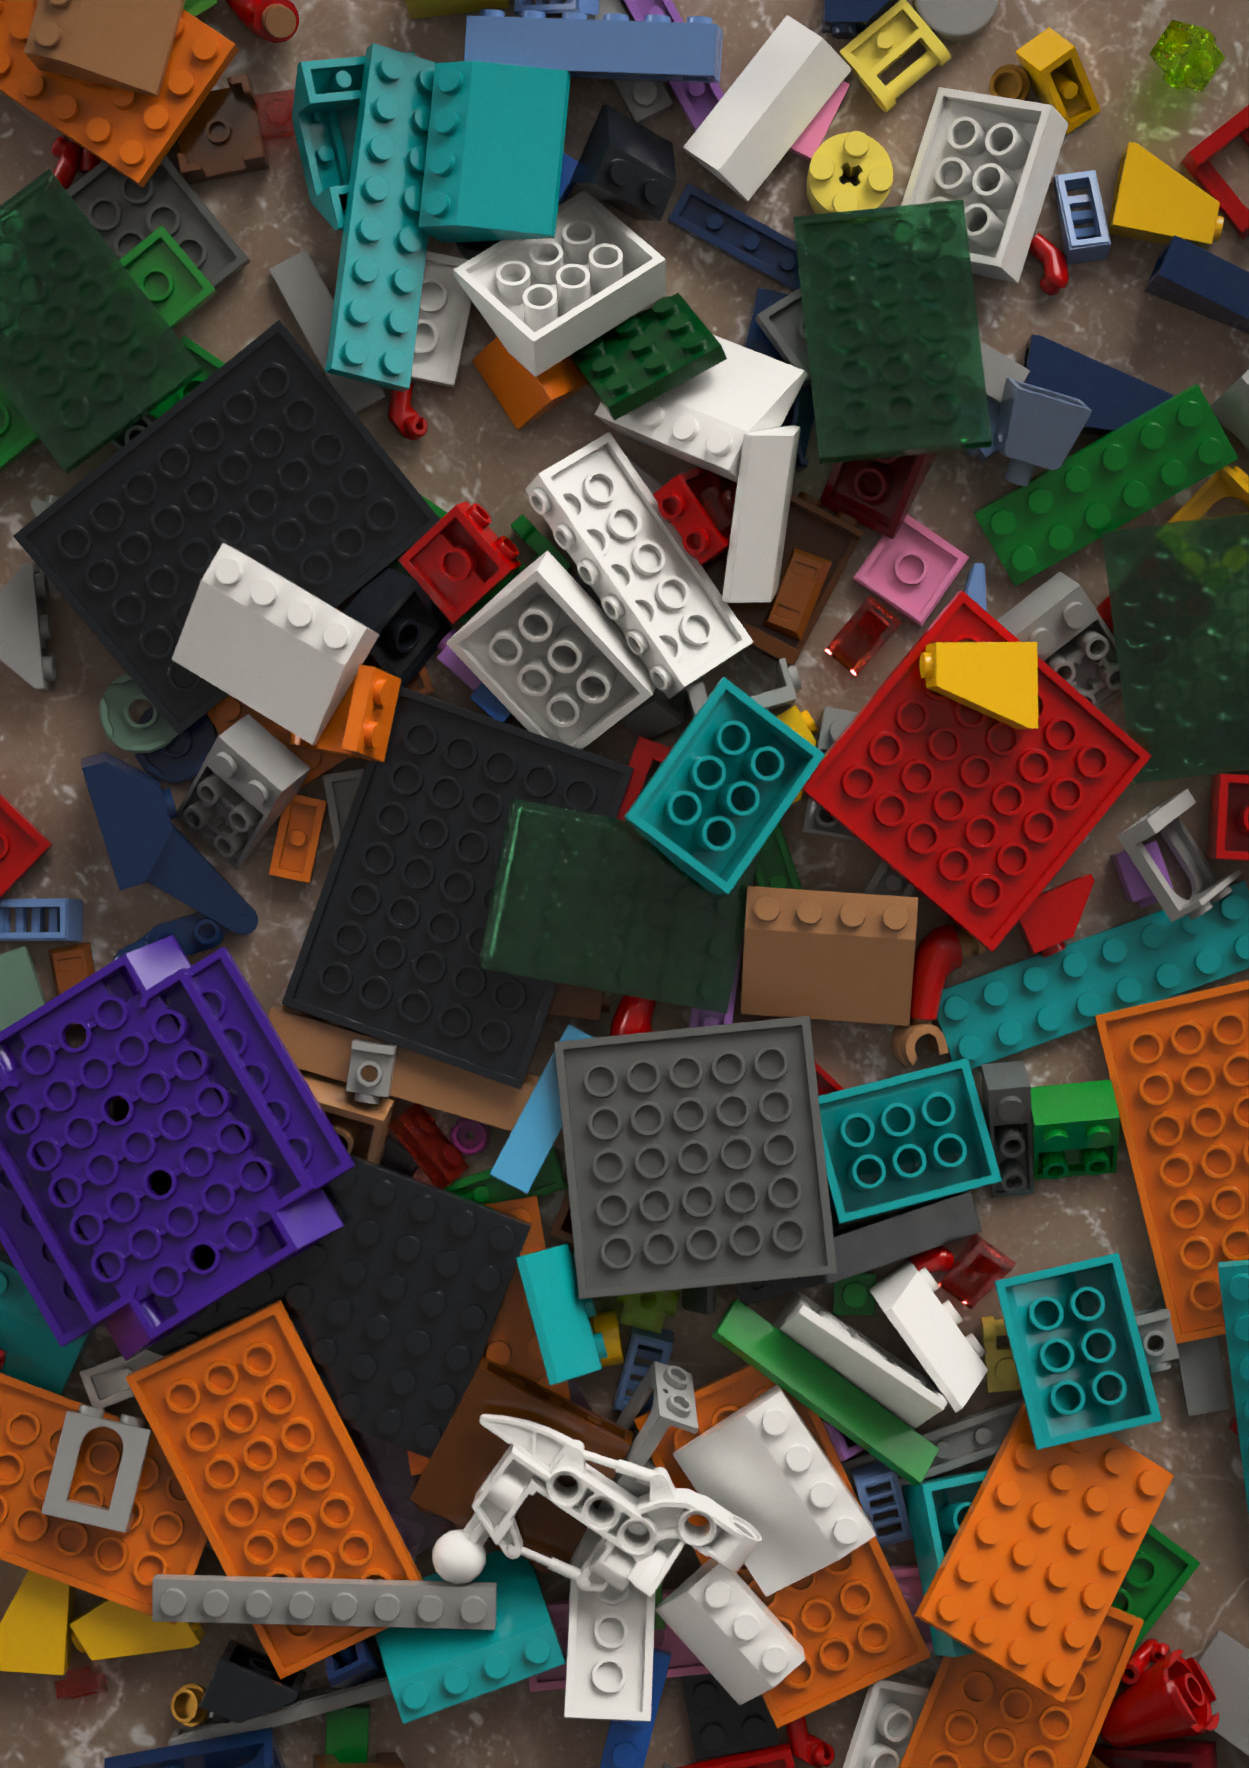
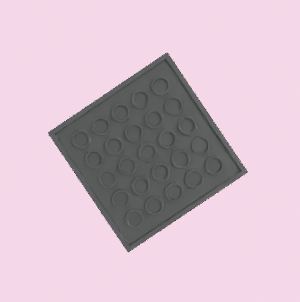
[554,1016,837,1299]

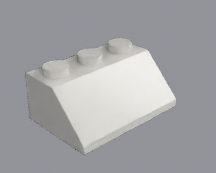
[869,1260,988,1413]
[655,1558,806,1705]

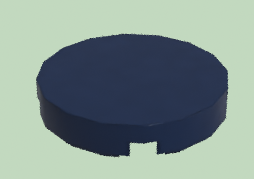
[135,706,217,783]

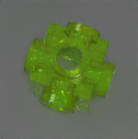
[1149,20,1225,92]
[616,1290,680,1334]

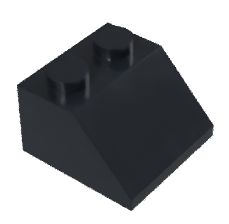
[570,105,677,221]
[343,567,452,688]
[199,1639,307,1724]

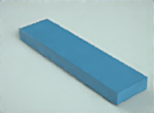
[489,1024,594,1195]

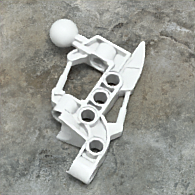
[432,1414,762,1597]

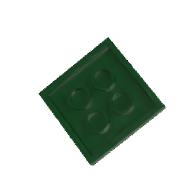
[570,293,727,421]

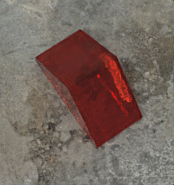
[825,596,902,677]
[938,1233,1016,1309]

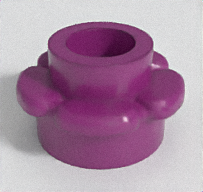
[449,1117,490,1156]

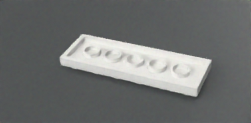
[564,1497,656,1722]

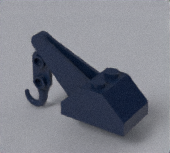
[81,752,258,962]

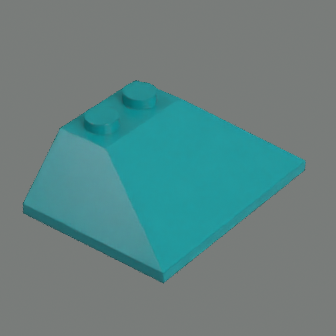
[292,51,416,231]

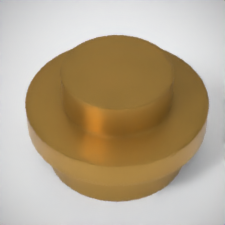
[989,64,1031,100]
[171,1683,209,1727]

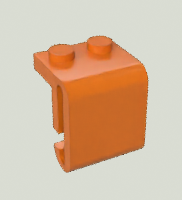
[289,665,402,763]

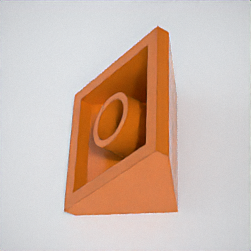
[472,337,587,431]

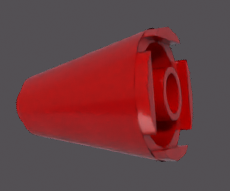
[1099,1649,1219,1748]

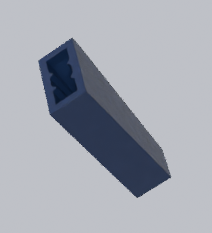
[1144,235,1249,334]
[1023,334,1175,436]

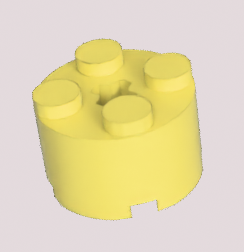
[806,131,893,227]

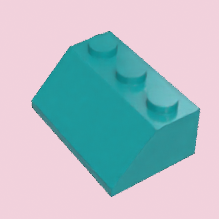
[516,1243,608,1385]

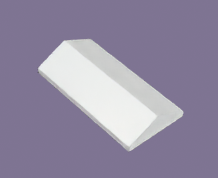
[682,15,852,202]
[722,425,801,603]
[843,1675,931,1768]

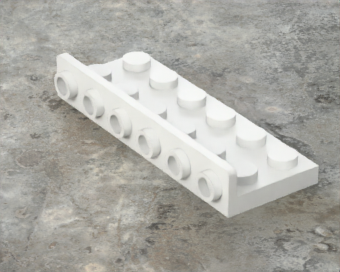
[526,432,753,699]

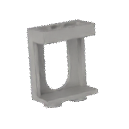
[685,658,802,718]
[1117,789,1242,922]
[613,1360,698,1498]
[41,1404,154,1533]

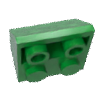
[1031,1080,1120,1180]

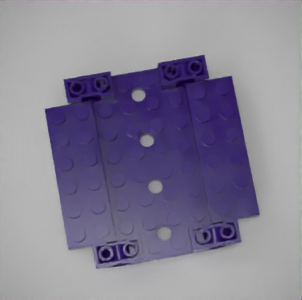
[0,935,356,1361]

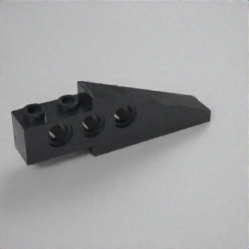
[735,1191,982,1305]

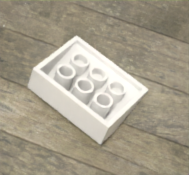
[891,87,1069,283]
[453,190,666,377]
[595,335,808,483]
[171,543,379,746]
[446,551,656,750]
[773,1291,948,1430]
[672,1385,876,1597]

